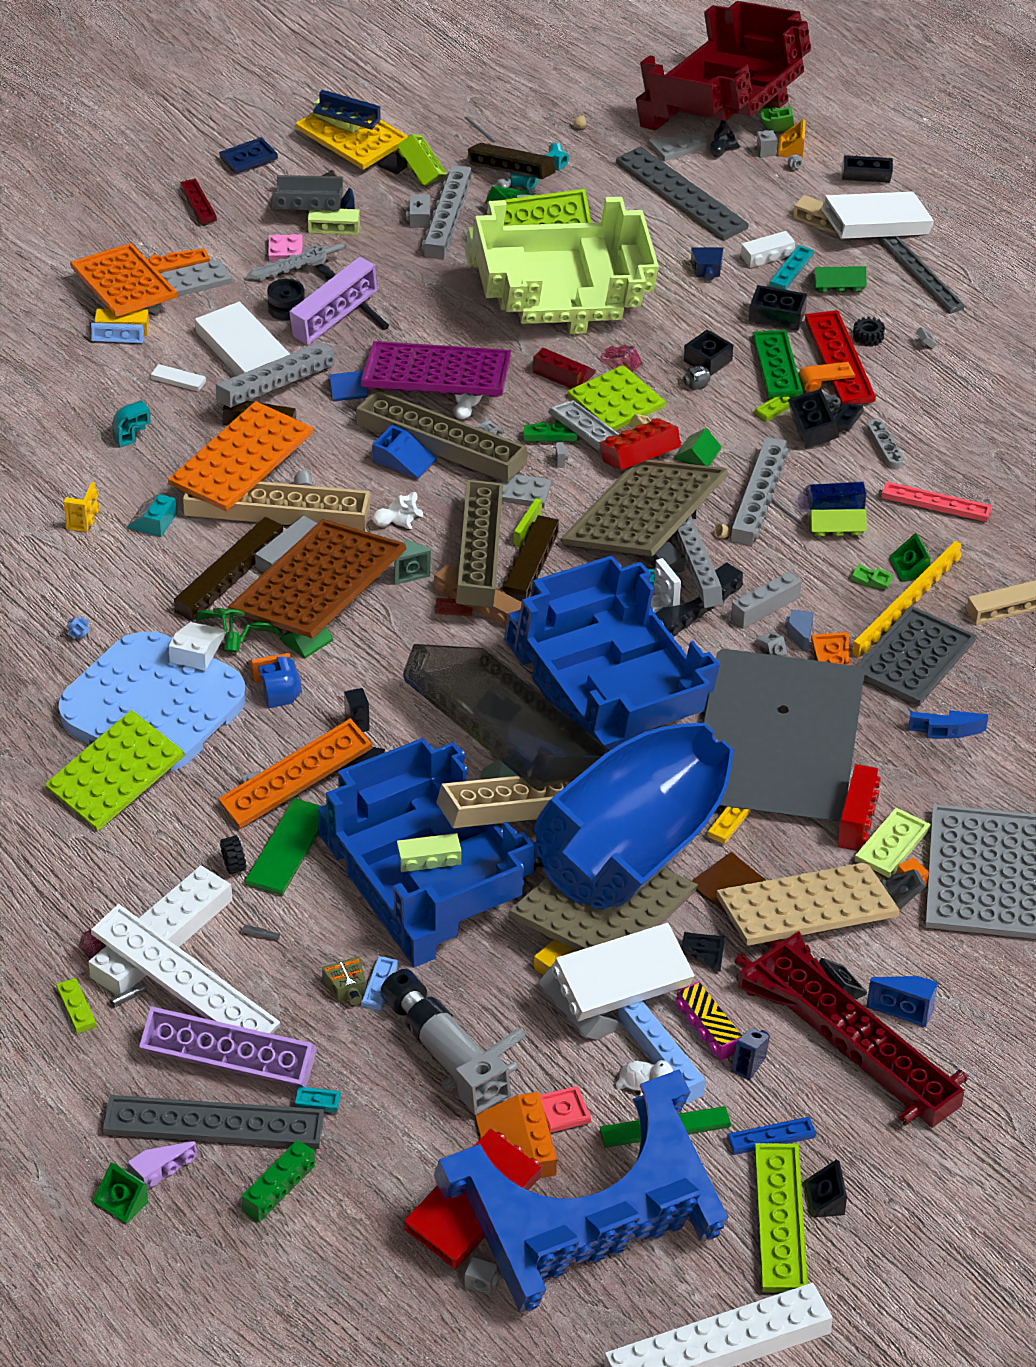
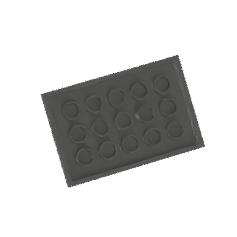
[857,605,977,706]

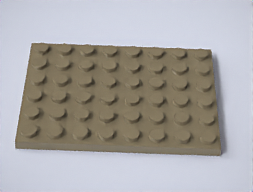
[561,460,728,556]
[508,868,698,951]

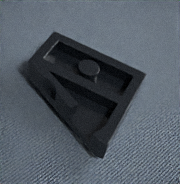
[831,403,864,431]
[682,932,725,972]

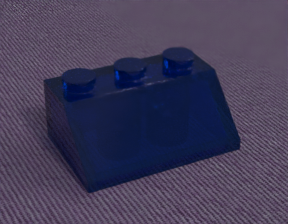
[805,482,866,510]

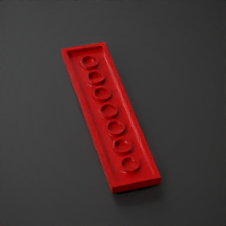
[805,310,876,406]

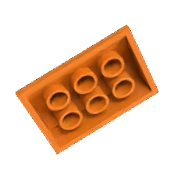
[475,1092,557,1178]

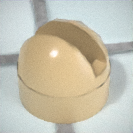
[574,115,586,129]
[714,523,730,539]

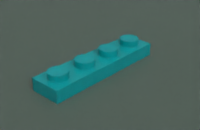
[770,245,814,290]

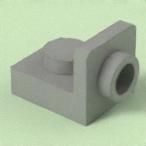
[756,631,787,656]

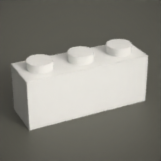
[741,231,795,268]

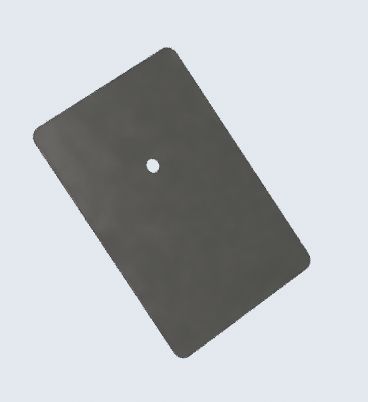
[704,649,865,821]

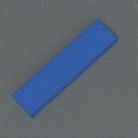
[727,1117,816,1155]

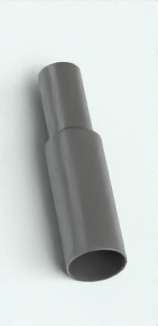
[242,924,280,940]
[110,984,146,1007]

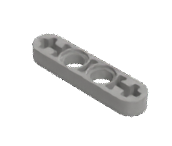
[868,419,904,470]

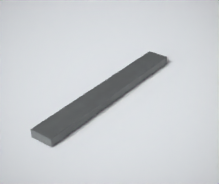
[878,236,964,314]

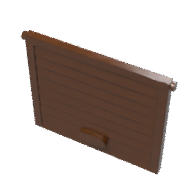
[690,852,766,917]

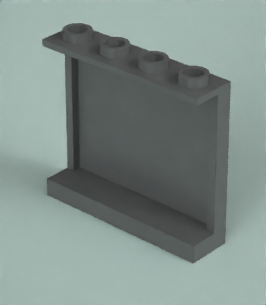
[273,175,343,211]

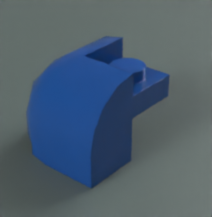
[258,656,302,709]

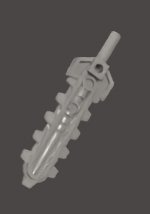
[245,242,345,281]

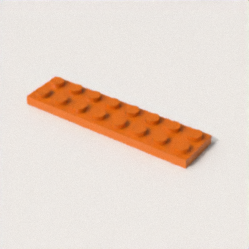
[218,718,373,829]

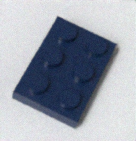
[219,137,278,174]

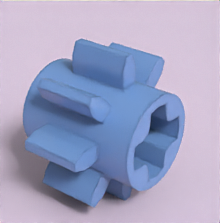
[66,616,90,639]

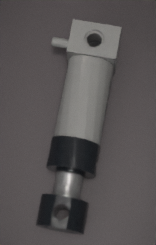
[380,969,518,1115]

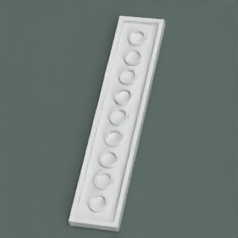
[91,904,280,1034]

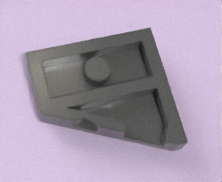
[880,869,926,910]

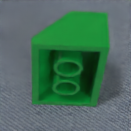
[811,266,867,292]

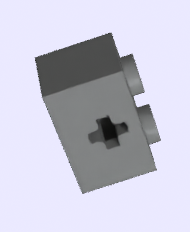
[406,194,430,228]

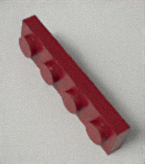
[180,178,217,224]

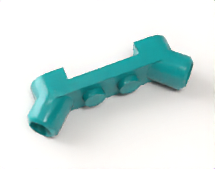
[510,143,569,190]

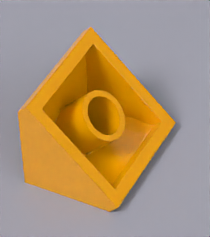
[778,118,806,158]

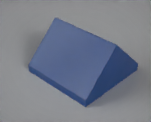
[328,370,368,402]

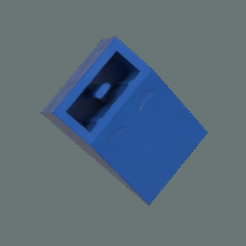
[372,425,437,479]

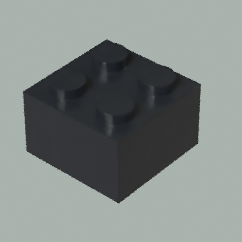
[684,329,734,376]

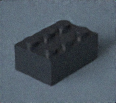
[749,285,807,330]
[788,389,839,448]

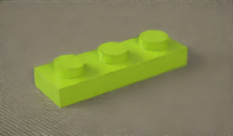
[56,978,97,1034]

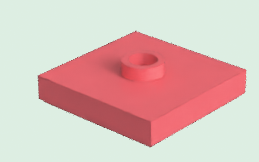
[540,1086,591,1133]

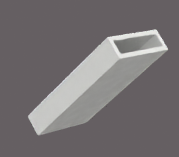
[822,192,934,239]
[195,301,290,376]
[552,923,694,1021]

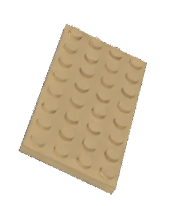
[717,862,900,946]

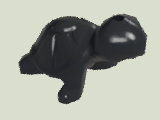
[710,120,741,157]

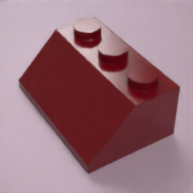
[533,348,596,389]

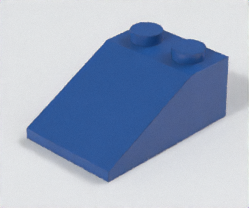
[866,976,938,1027]

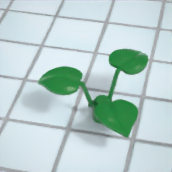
[196,608,281,653]

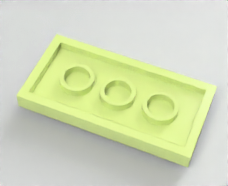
[855,808,930,878]

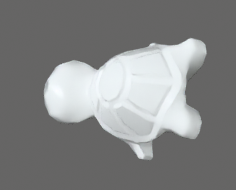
[453,393,483,420]
[373,492,423,529]
[616,1060,673,1096]

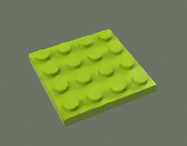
[568,365,666,431]

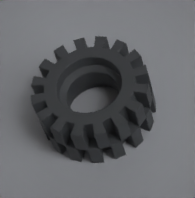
[853,316,885,347]
[220,835,246,874]

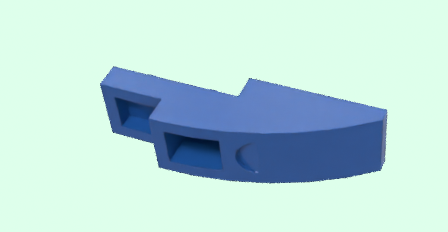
[908,710,988,739]

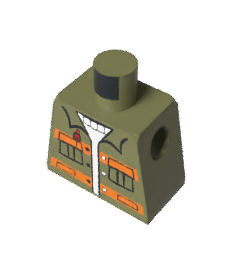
[322,956,366,1005]

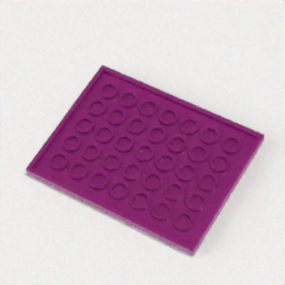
[361,341,511,397]

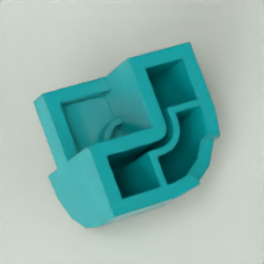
[112,400,151,448]

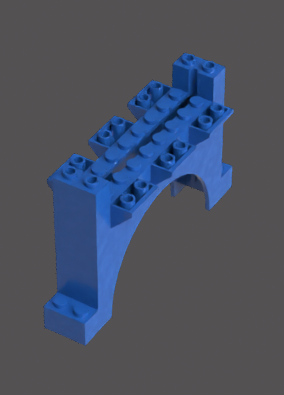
[434,1069,728,1312]

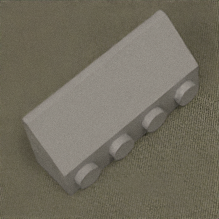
[538,965,624,1040]

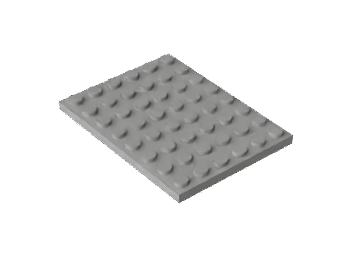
[925,804,1036,939]

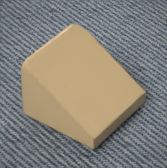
[629,414,651,429]

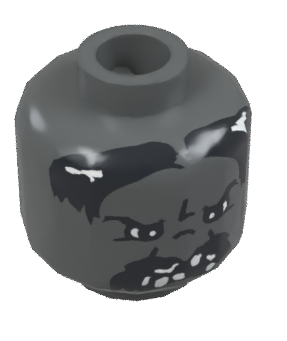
[683,365,710,390]

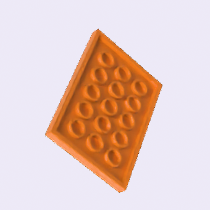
[70,243,178,317]

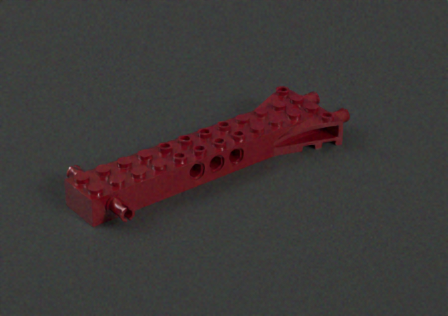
[734,931,968,1128]

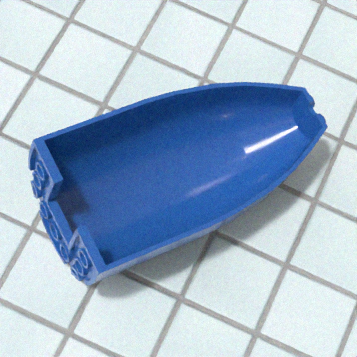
[534,723,733,909]

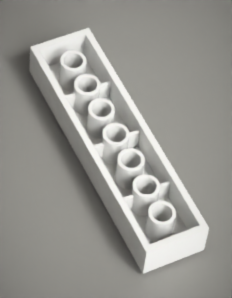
[88,866,232,995]

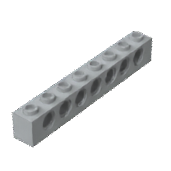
[422,165,471,259]
[216,343,334,407]
[731,437,789,546]
[674,515,723,608]

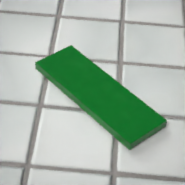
[752,330,803,399]
[245,798,320,896]

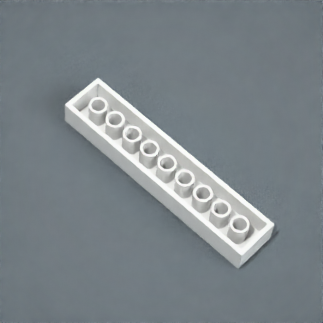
[604,1283,833,1367]

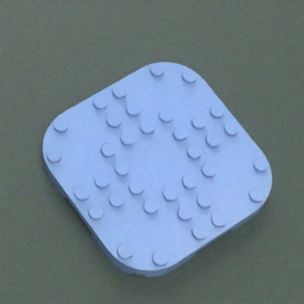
[59,631,246,771]

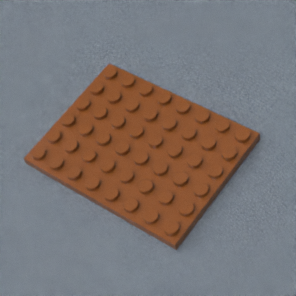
[228,519,407,639]

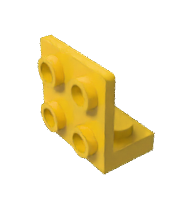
[64,482,100,532]

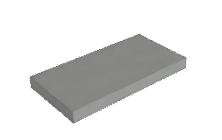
[548,400,619,450]

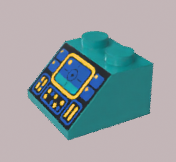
[128,494,177,537]

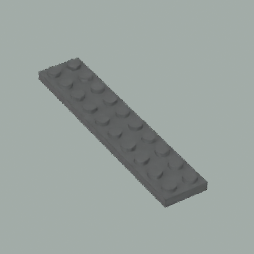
[616,146,749,241]
[103,1095,324,1149]

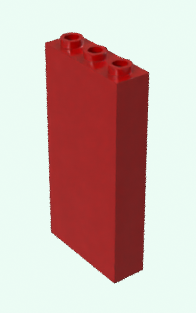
[404,1128,542,1270]

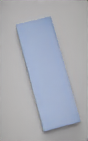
[91,323,144,343]
[361,956,398,1011]

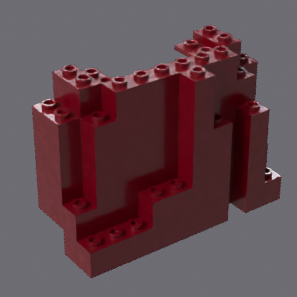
[636,1,811,130]

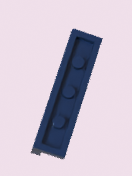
[314,90,381,130]

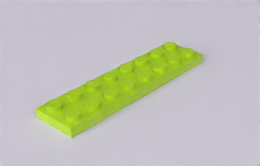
[755,1143,808,1293]

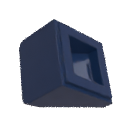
[341,188,355,209]

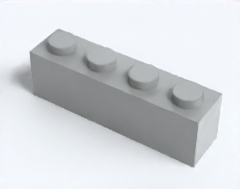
[255,516,317,572]
[731,571,802,629]

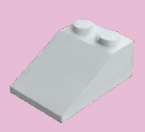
[169,622,226,671]

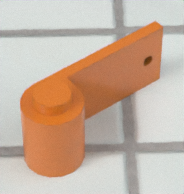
[798,362,855,393]

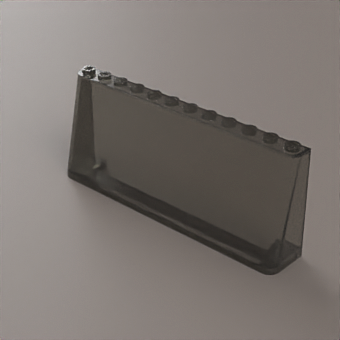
[403,644,610,788]

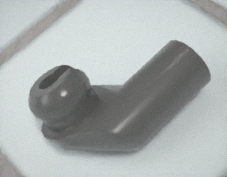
[824,395,841,408]

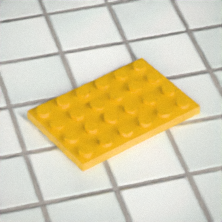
[295,112,408,170]

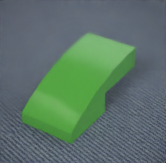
[850,564,894,589]

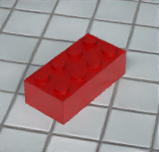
[599,418,681,470]
[838,764,881,851]

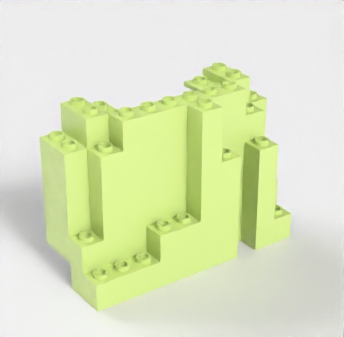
[465,197,659,334]

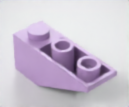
[128,1141,197,1189]

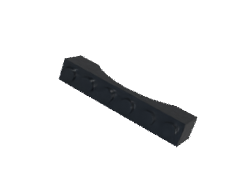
[655,562,743,636]

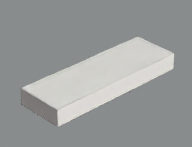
[151,364,206,392]

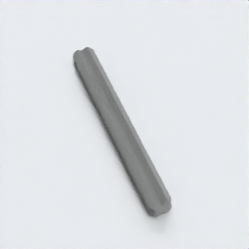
[441,1028,525,1091]

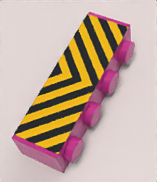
[676,981,742,1061]

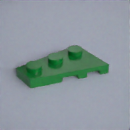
[524,420,577,442]

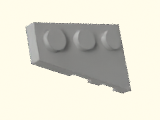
[648,134,707,161]

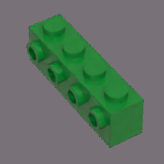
[241,1139,315,1223]

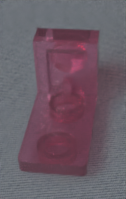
[600,345,642,372]

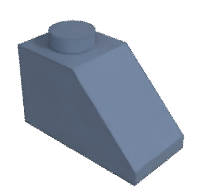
[785,609,814,652]

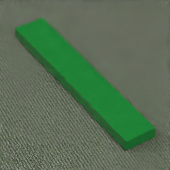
[600,1106,731,1148]

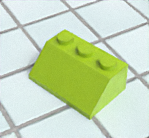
[397,134,447,186]
[807,509,867,536]

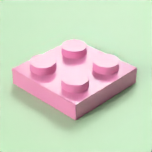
[269,234,303,261]

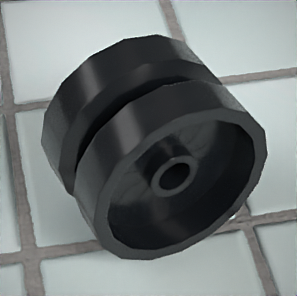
[267,278,305,321]

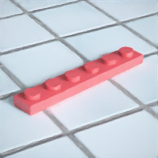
[881,481,992,522]

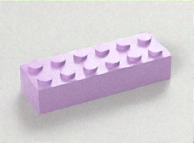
[289,257,378,345]

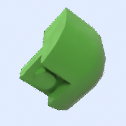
[759,105,794,133]

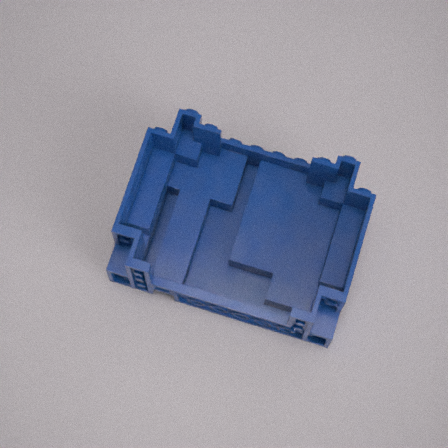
[504,555,720,764]
[317,738,535,968]

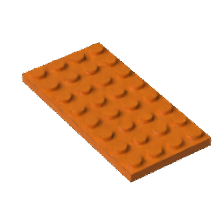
[168,401,313,512]

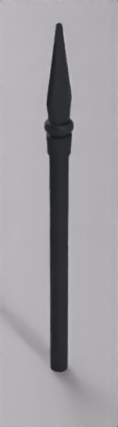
[315,264,389,330]

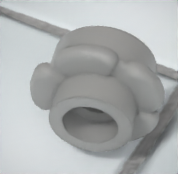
[787,155,803,170]

